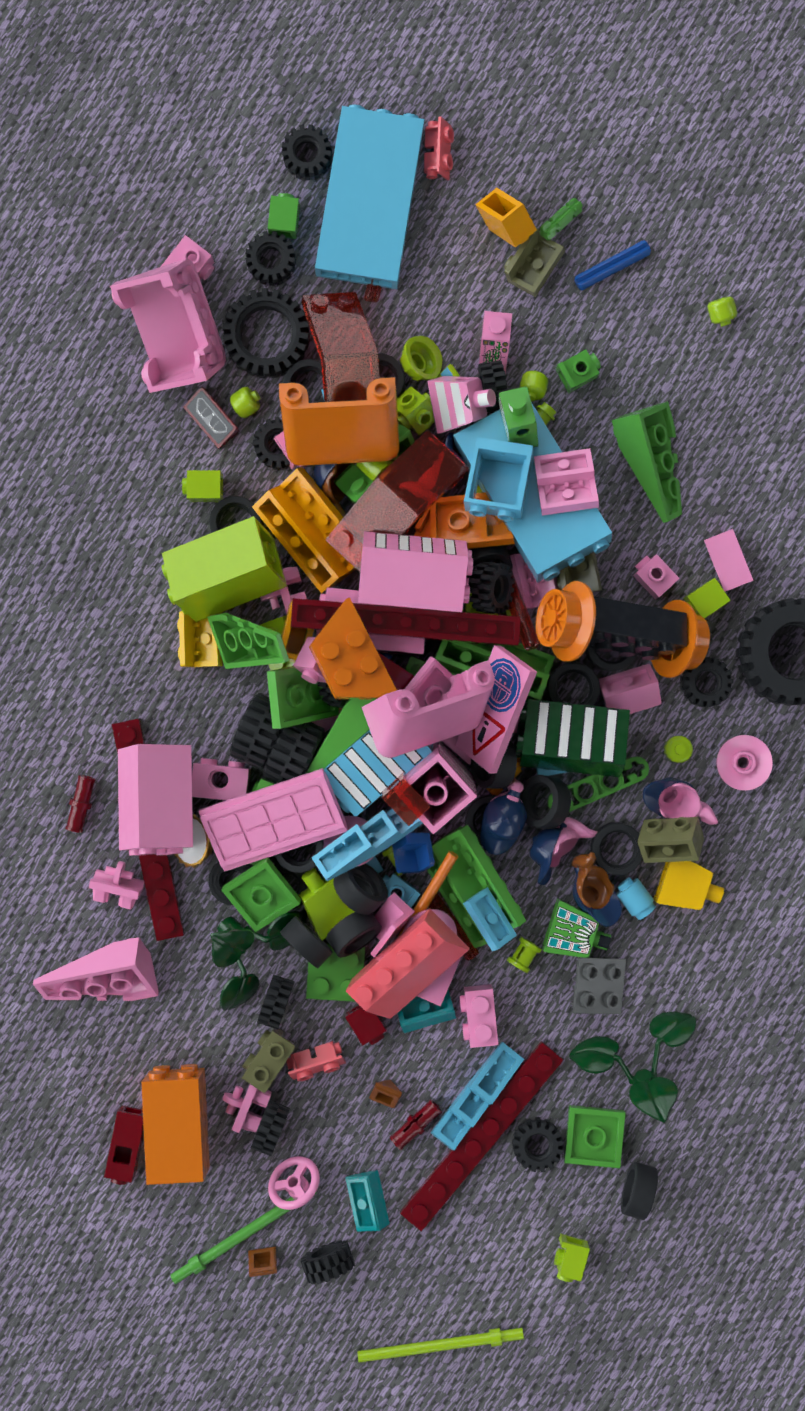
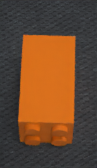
[141,1064,210,1185]

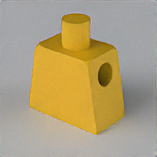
[653,861,724,910]

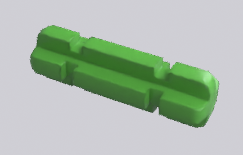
[539,198,583,240]

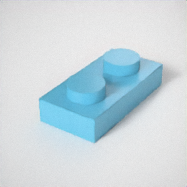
[463,887,517,952]

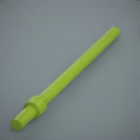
[357,1328,524,1363]

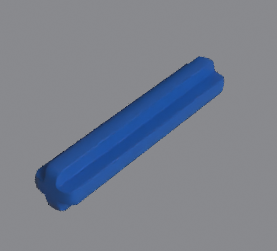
[574,240,651,290]

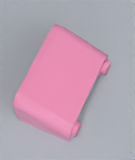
[110,259,226,393]
[362,660,495,758]

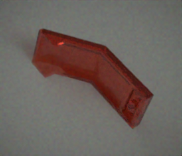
[301,292,380,402]
[325,430,469,572]

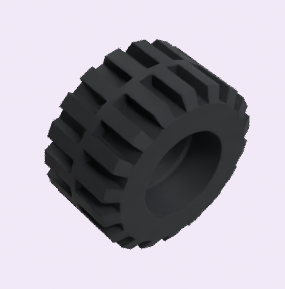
[230,693,282,770]
[264,722,325,784]

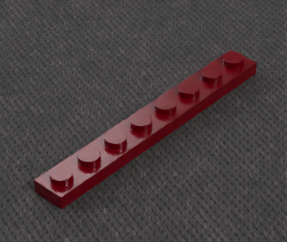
[290,598,521,646]
[111,718,185,941]
[400,1041,563,1232]

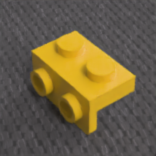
[177,611,223,668]

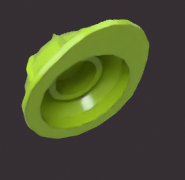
[400,336,443,381]

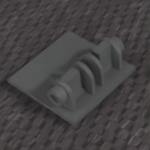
[571,957,626,1014]

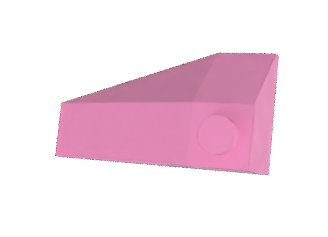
[33,937,159,1001]

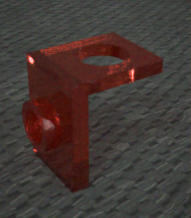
[382,772,430,826]

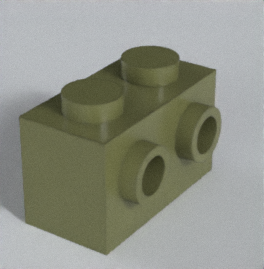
[637,817,704,863]

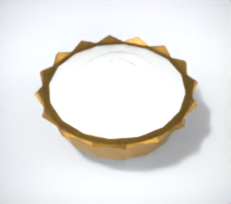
[174,814,213,868]

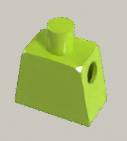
[299,868,355,941]

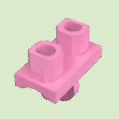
[260,567,307,614]
[89,861,145,909]
[222,1084,272,1133]

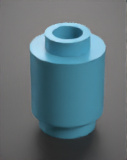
[616,877,656,920]

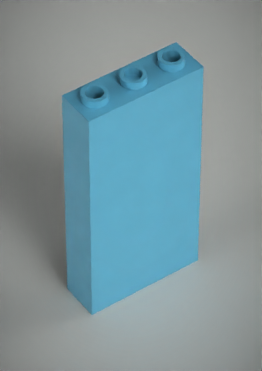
[315,104,424,289]
[453,402,612,583]

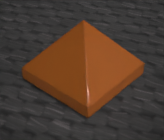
[369,1080,402,1108]
[248,1247,277,1277]

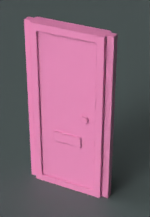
[198,768,348,872]

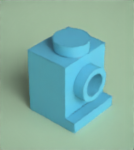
[382,872,421,908]

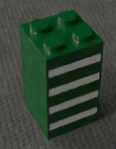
[516,699,630,777]

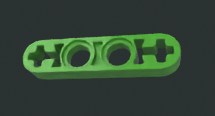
[547,756,649,812]

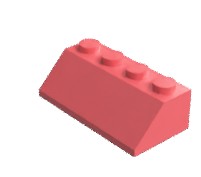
[346,908,469,1019]

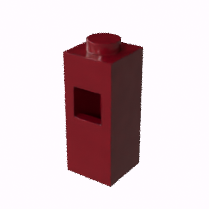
[104,1105,144,1185]

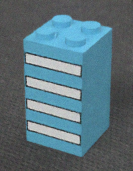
[324,730,434,817]

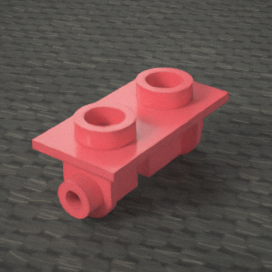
[424,116,454,180]
[286,1041,346,1081]

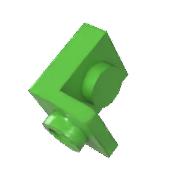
[334,463,382,510]

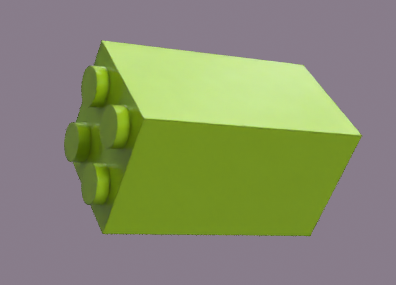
[161,516,287,622]

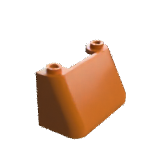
[279,377,399,466]

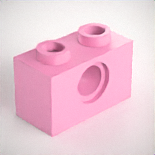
[192,758,251,800]

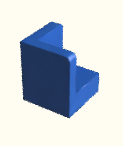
[392,833,435,873]

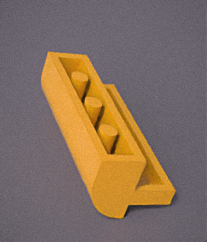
[252,466,363,594]

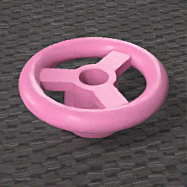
[268,1156,320,1210]

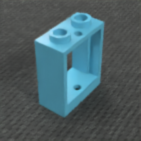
[464,437,533,521]

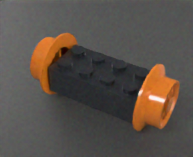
[536,581,710,678]

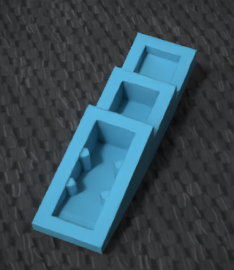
[312,801,423,881]
[430,1042,524,1150]

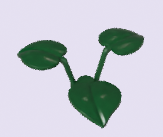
[210,910,307,1011]
[569,1012,697,1123]

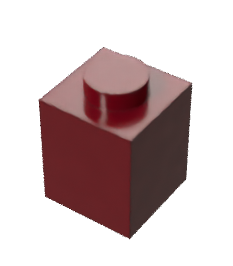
[345,1005,387,1046]

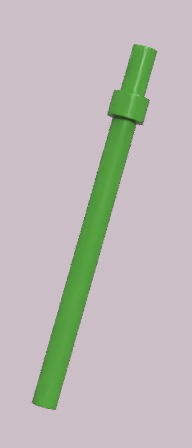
[170,1191,317,1284]

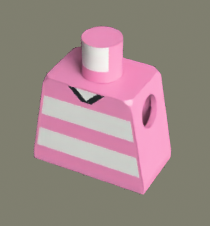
[427,376,496,434]

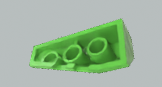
[612,401,682,523]
[207,613,290,669]
[306,698,378,774]

